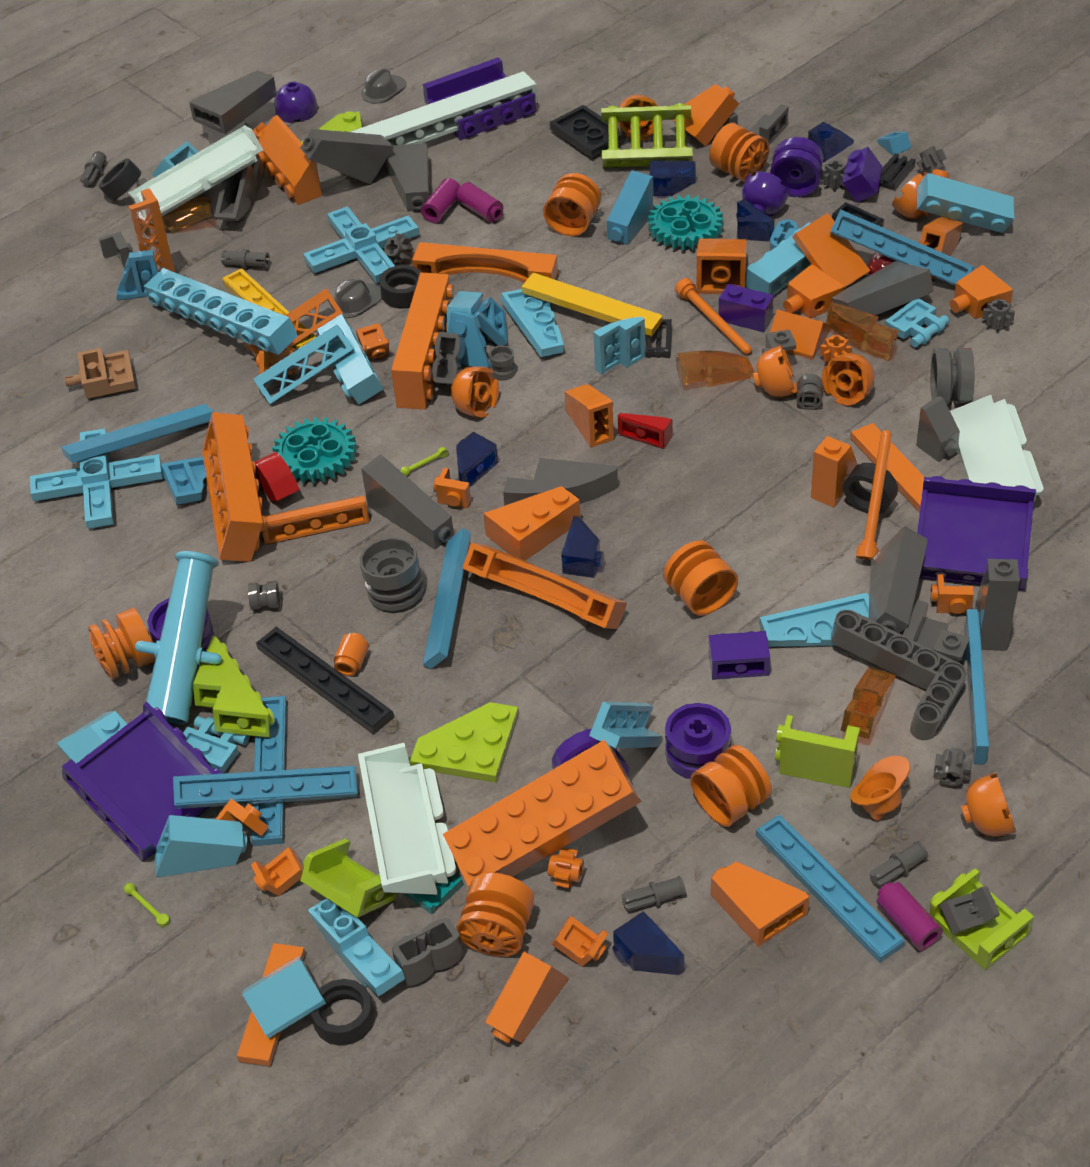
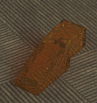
[138,198,212,237]
[826,301,899,361]
[676,350,755,387]
[841,667,897,739]

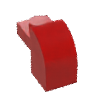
[254,452,300,501]

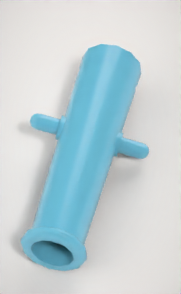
[135,551,221,725]

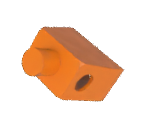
[783,264,844,318]
[950,265,1013,319]

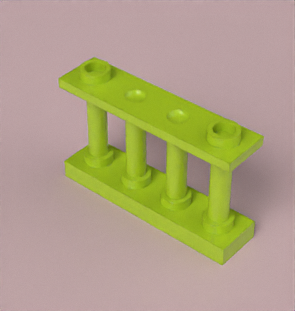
[601,103,693,168]

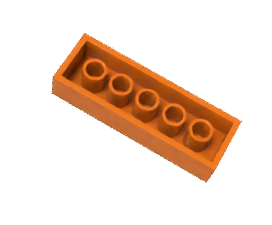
[391,273,454,410]
[202,412,266,562]
[443,739,642,887]

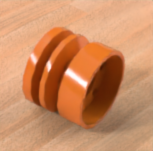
[709,123,769,182]
[543,173,601,236]
[663,540,739,616]
[88,607,156,680]
[690,745,772,827]
[456,873,535,957]

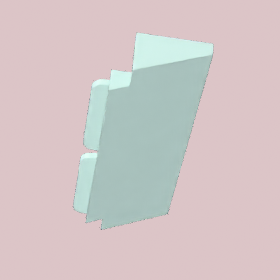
[128,126,263,218]
[950,395,1043,501]
[358,743,456,895]

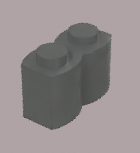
[432,332,465,386]
[392,918,463,986]

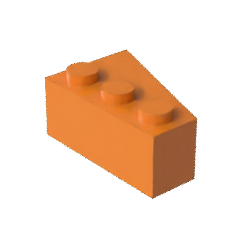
[483,486,581,561]

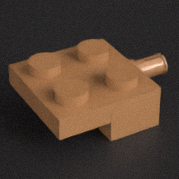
[64,347,136,399]

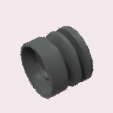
[360,537,424,611]

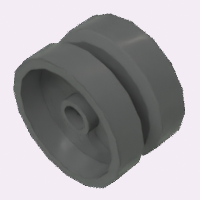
[930,348,975,404]

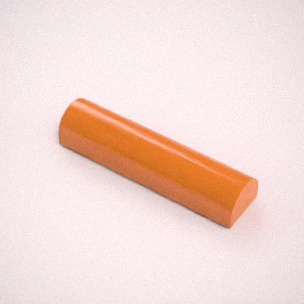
[262,495,370,545]

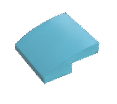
[593,317,645,375]

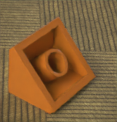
[770,309,831,360]

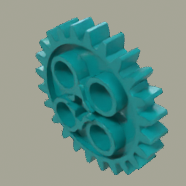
[648,195,724,250]
[272,417,357,484]

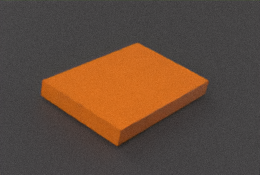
[792,213,870,288]

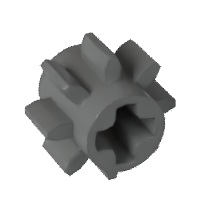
[917,146,947,174]
[820,160,846,189]
[384,233,414,264]
[982,299,1015,330]
[933,748,972,786]

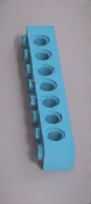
[144,268,298,355]

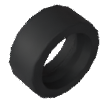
[99,158,141,200]
[380,265,422,307]
[843,462,898,514]
[311,979,375,1046]

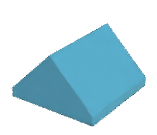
[242,955,326,1039]

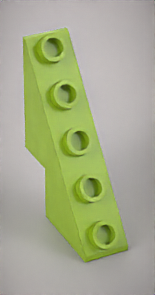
[193,635,275,737]

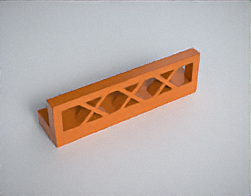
[129,188,175,272]
[243,288,343,358]

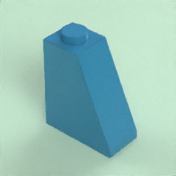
[607,170,653,245]

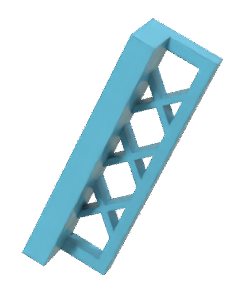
[253,324,354,404]
[589,702,663,748]

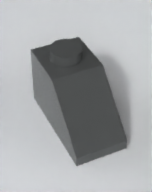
[916,396,960,462]

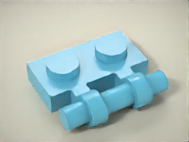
[885,298,949,348]
[183,716,250,774]

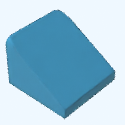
[877,131,911,155]

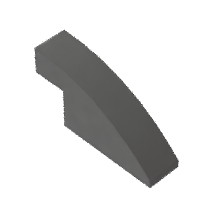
[214,158,265,221]
[503,458,618,506]

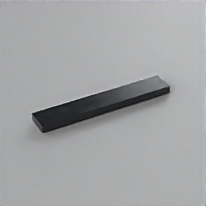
[256,626,394,735]

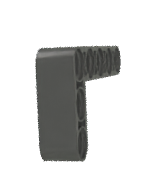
[831,610,967,740]

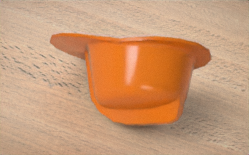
[850,756,910,821]

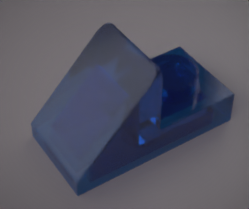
[736,199,774,242]

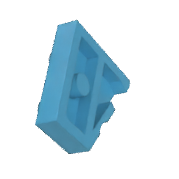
[116,250,158,300]
[473,297,508,346]
[448,310,491,368]
[161,456,207,505]

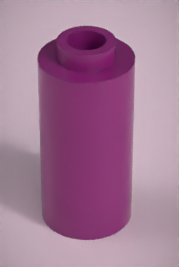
[421,178,460,223]
[456,182,504,222]
[877,882,943,951]

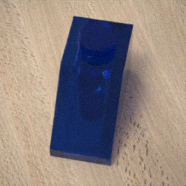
[808,122,854,163]
[649,161,696,196]
[456,432,498,487]
[561,516,604,578]
[612,911,684,975]

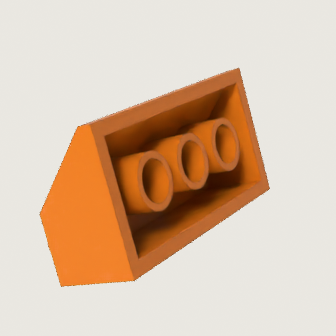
[256,115,322,205]

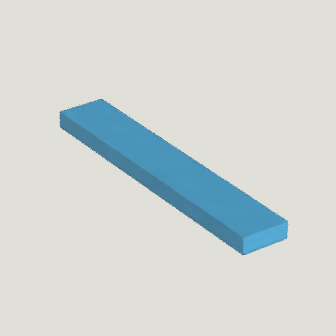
[830,210,975,286]
[61,404,214,463]
[423,528,471,669]
[964,609,989,765]
[251,696,287,846]
[173,766,358,809]
[756,814,905,963]

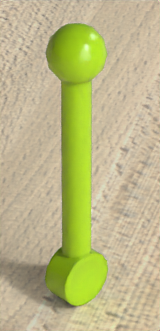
[400,447,449,476]
[124,883,170,928]

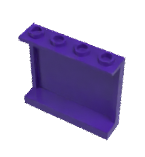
[423,57,536,140]
[917,476,1036,591]
[62,701,223,862]

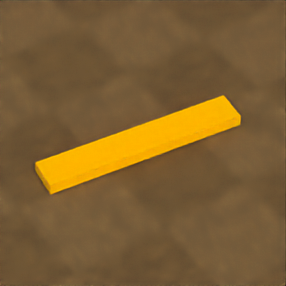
[222,269,316,350]
[522,273,663,336]

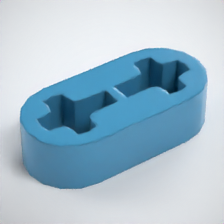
[770,219,798,251]

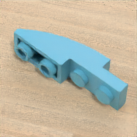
[308,898,405,997]

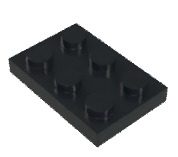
[550,105,626,158]

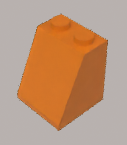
[697,239,747,294]

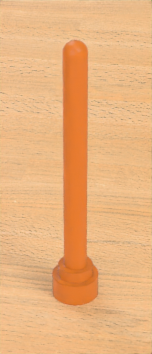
[675,278,752,355]
[855,430,892,561]

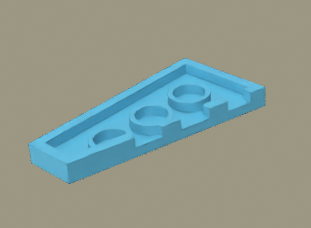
[500,289,564,357]
[759,593,869,647]

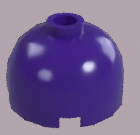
[274,82,317,123]
[742,171,790,216]

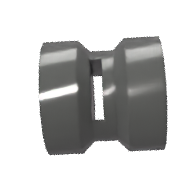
[489,345,515,381]
[796,374,823,410]
[248,581,280,610]

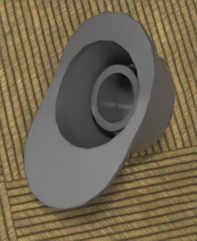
[361,69,406,104]
[331,279,382,318]

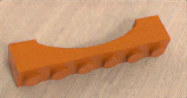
[412,242,558,283]
[462,543,627,629]

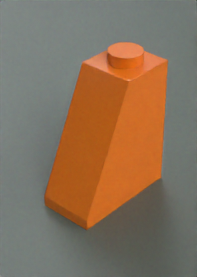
[673,84,739,146]
[919,216,963,279]
[564,384,614,448]
[811,436,858,507]
[711,861,809,947]
[485,952,569,1044]

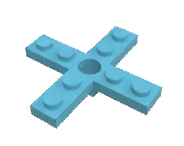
[303,206,419,283]
[30,428,163,529]

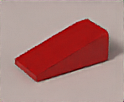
[618,413,673,449]

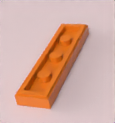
[237,943,305,1066]

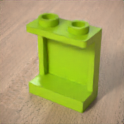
[775,715,860,788]
[300,838,397,918]
[929,868,1034,971]

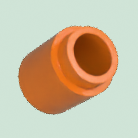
[333,633,369,676]

